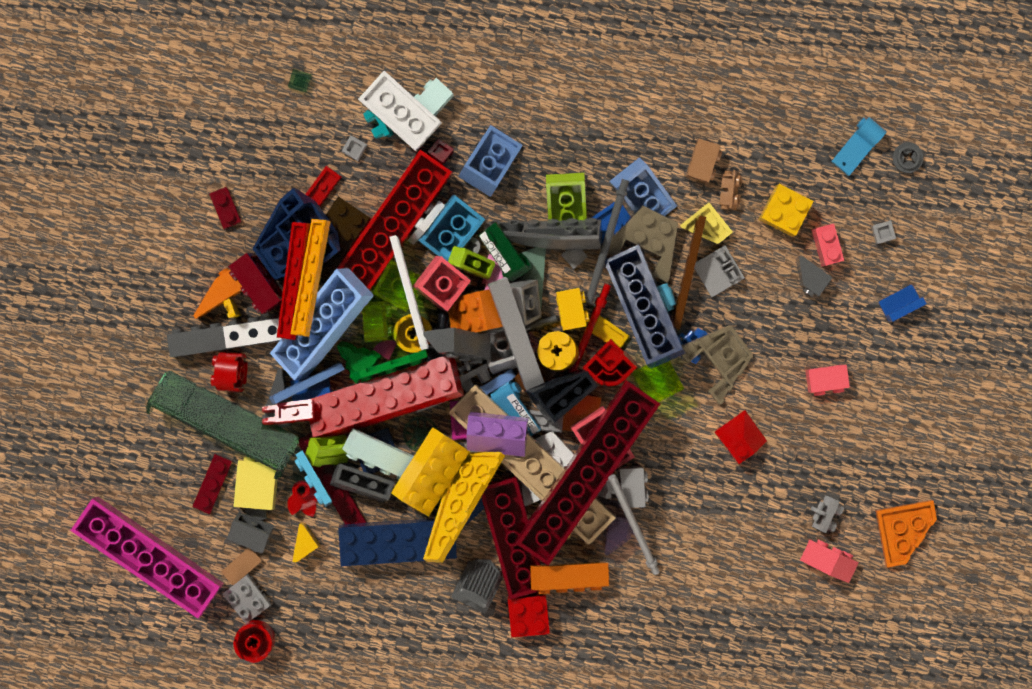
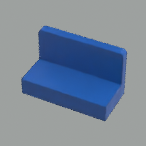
[879,285,927,322]
[290,375,332,401]

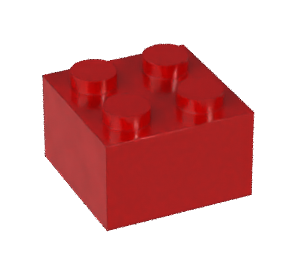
[508,593,550,638]

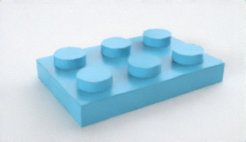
[294,451,332,507]

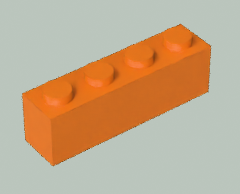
[531,562,609,594]

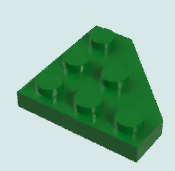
[352,350,428,382]

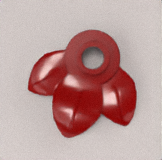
[287,480,318,517]

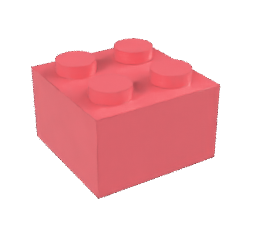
[412,256,471,312]

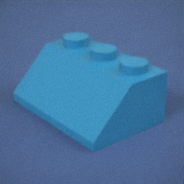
[418,195,485,261]

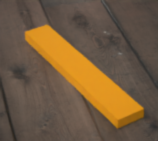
[290,219,331,337]

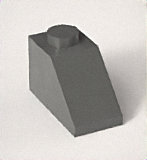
[796,255,833,297]

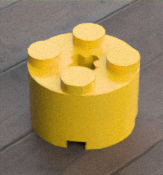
[393,314,433,353]
[537,331,579,372]

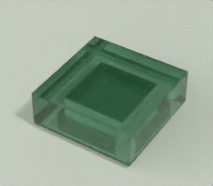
[288,69,312,94]

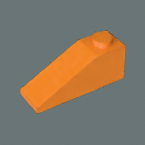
[193,268,242,319]

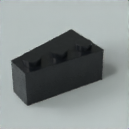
[525,369,598,423]

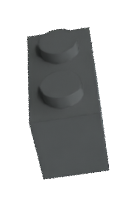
[227,512,274,553]

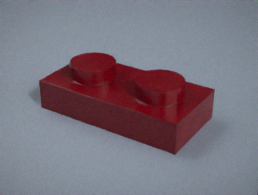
[209,186,242,230]

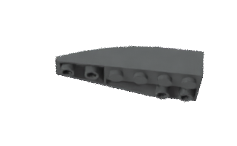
[485,218,602,250]

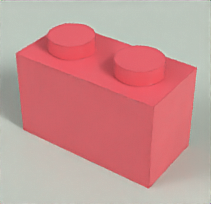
[812,223,844,267]
[805,364,850,396]

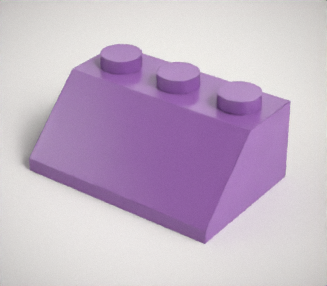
[467,412,529,457]

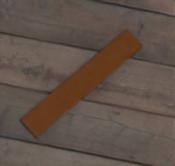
[673,215,706,330]

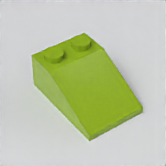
[546,173,587,221]

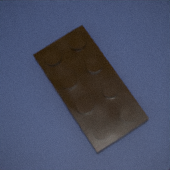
[321,196,370,281]

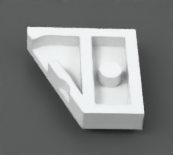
[407,201,445,245]

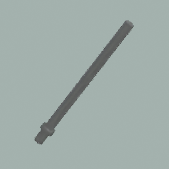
[585,179,629,304]

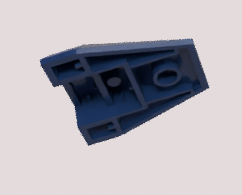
[253,188,340,280]

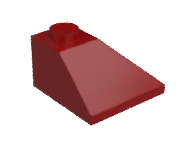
[714,410,767,464]

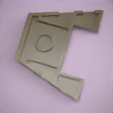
[608,206,678,282]
[682,325,753,405]

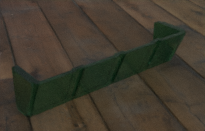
[146,371,300,480]

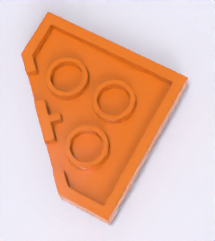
[875,500,937,568]

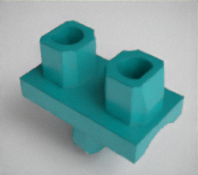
[363,109,394,139]

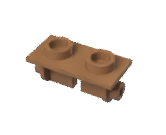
[719,170,742,211]

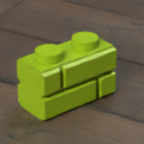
[448,246,495,280]
[305,435,349,467]

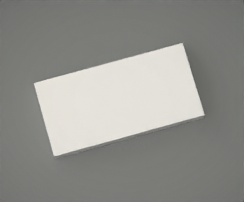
[358,71,442,152]

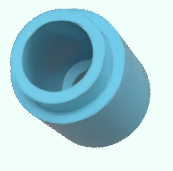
[659,283,677,311]

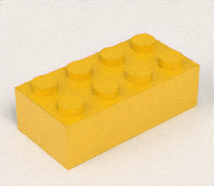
[391,427,470,517]

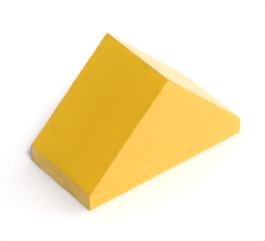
[292,522,320,563]

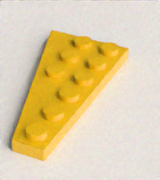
[423,452,505,563]

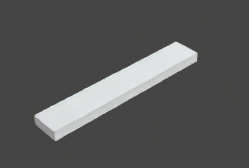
[390,235,429,350]

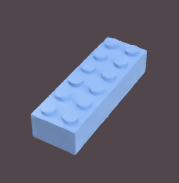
[270,268,374,380]

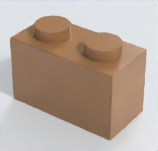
[685,139,722,184]

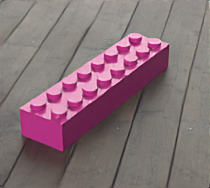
[70,497,224,618]

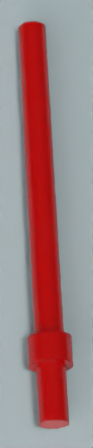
[567,283,611,374]

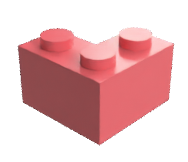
[800,539,859,583]

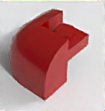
[583,339,638,386]

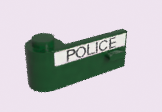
[478,222,532,282]

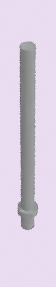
[608,474,660,575]

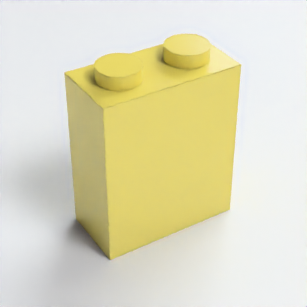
[234,457,279,510]

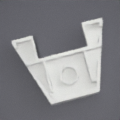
[521,432,574,506]

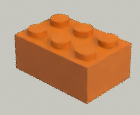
[448,289,503,333]

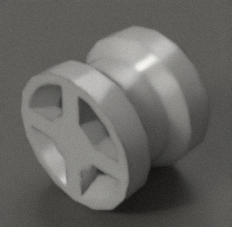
[463,237,481,254]

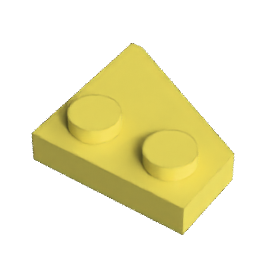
[680,202,733,244]

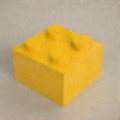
[758,184,814,237]
[555,288,589,331]

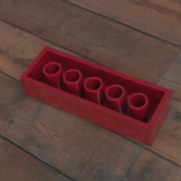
[481,475,540,599]

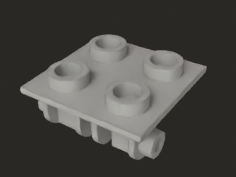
[694,245,744,297]
[222,574,271,623]

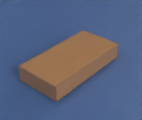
[221,548,263,585]

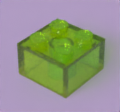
[372,260,420,312]
[362,301,394,342]
[631,361,684,402]

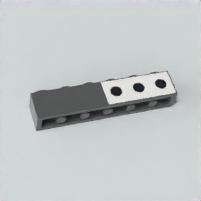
[167,314,282,357]

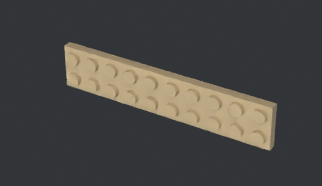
[449,384,616,545]

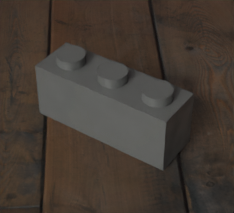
[330,464,394,503]

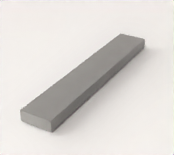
[488,277,544,390]

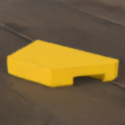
[223,298,242,319]

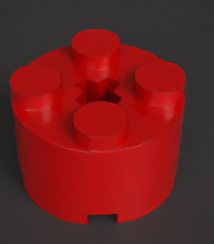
[211,352,248,392]
[233,620,275,663]

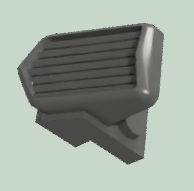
[451,559,503,614]

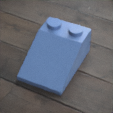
[458,125,523,197]
[609,158,677,216]

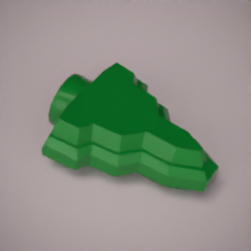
[337,341,382,384]

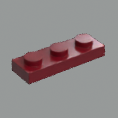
[192,454,233,514]

